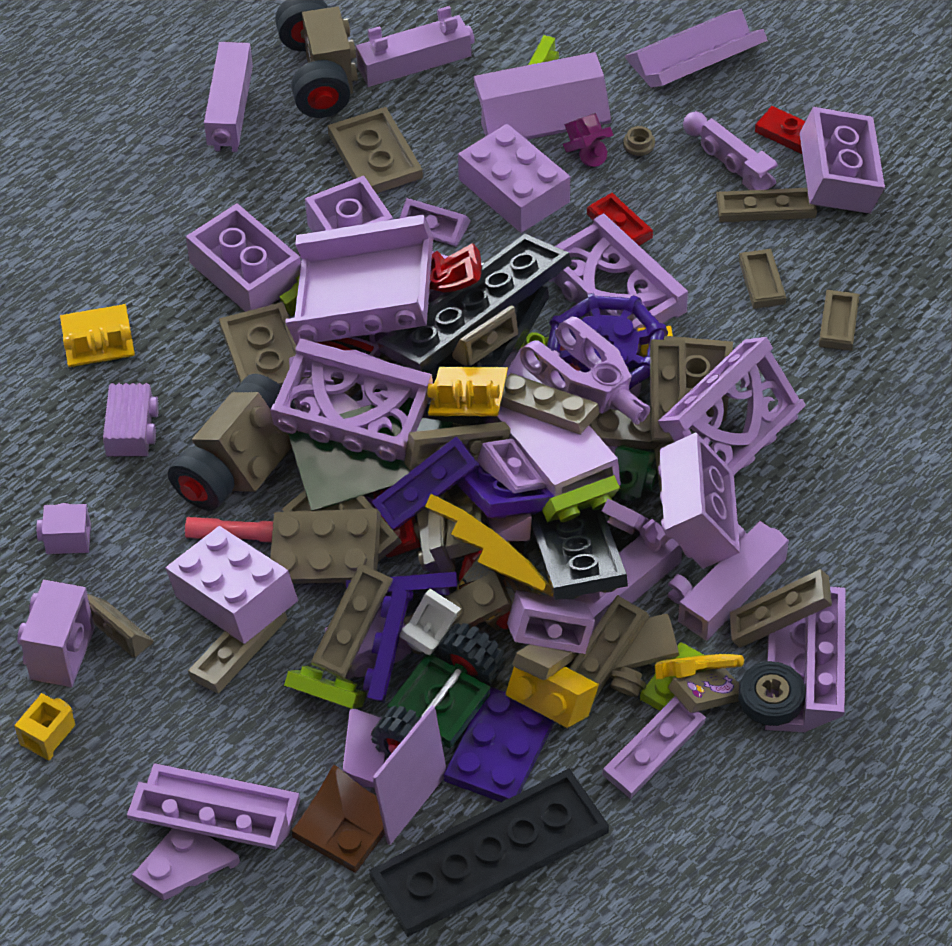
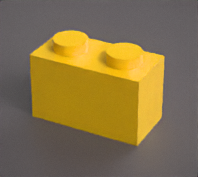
[505,667,599,728]

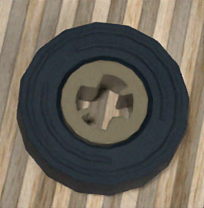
[738,661,806,726]

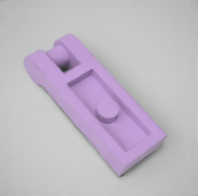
[602,499,650,537]

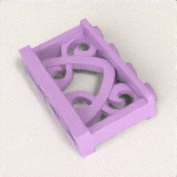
[549,213,688,330]
[658,337,806,475]
[270,338,433,461]

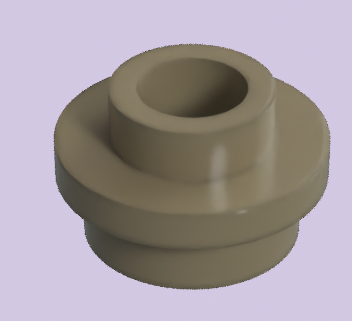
[623,126,655,156]
[610,667,647,698]

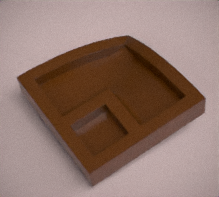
[291,765,385,873]

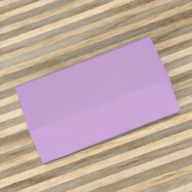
[625,9,768,88]
[474,52,611,140]
[765,587,845,732]
[127,763,300,850]

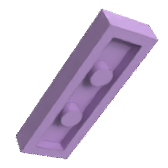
[602,696,706,799]

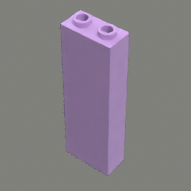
[481,348,621,496]

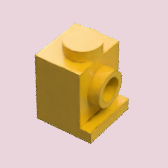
[14,693,75,761]

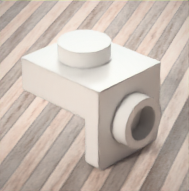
[399,589,461,655]

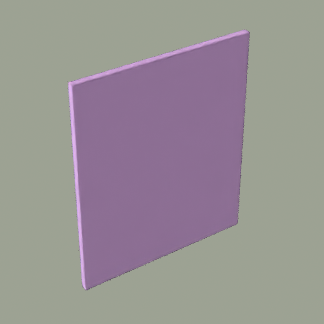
[372,705,446,845]

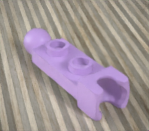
[683,111,778,190]

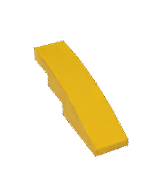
[425,494,552,596]

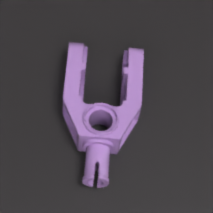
[520,316,650,425]

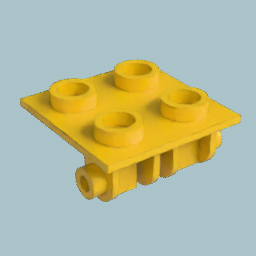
[60,304,135,367]
[427,367,508,417]

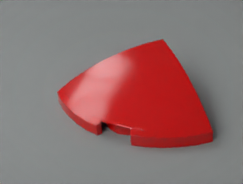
[429,243,481,292]

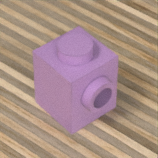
[37,503,91,554]

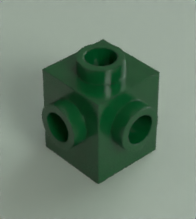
[614,445,657,501]

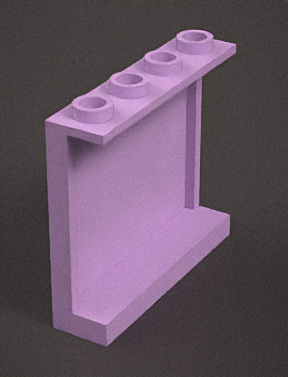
[286,215,433,345]

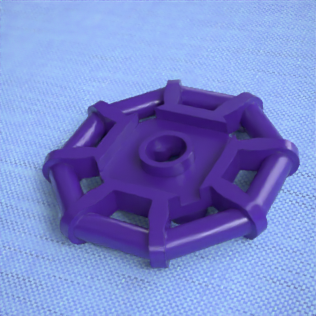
[547,292,668,390]

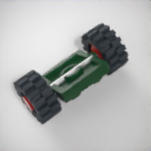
[371,623,506,760]

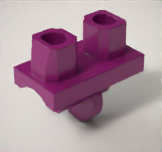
[563,113,614,167]

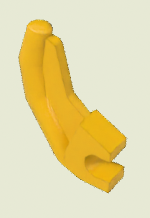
[655,654,744,679]

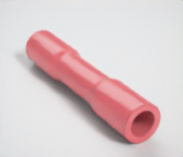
[185,517,273,543]

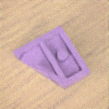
[132,828,240,900]

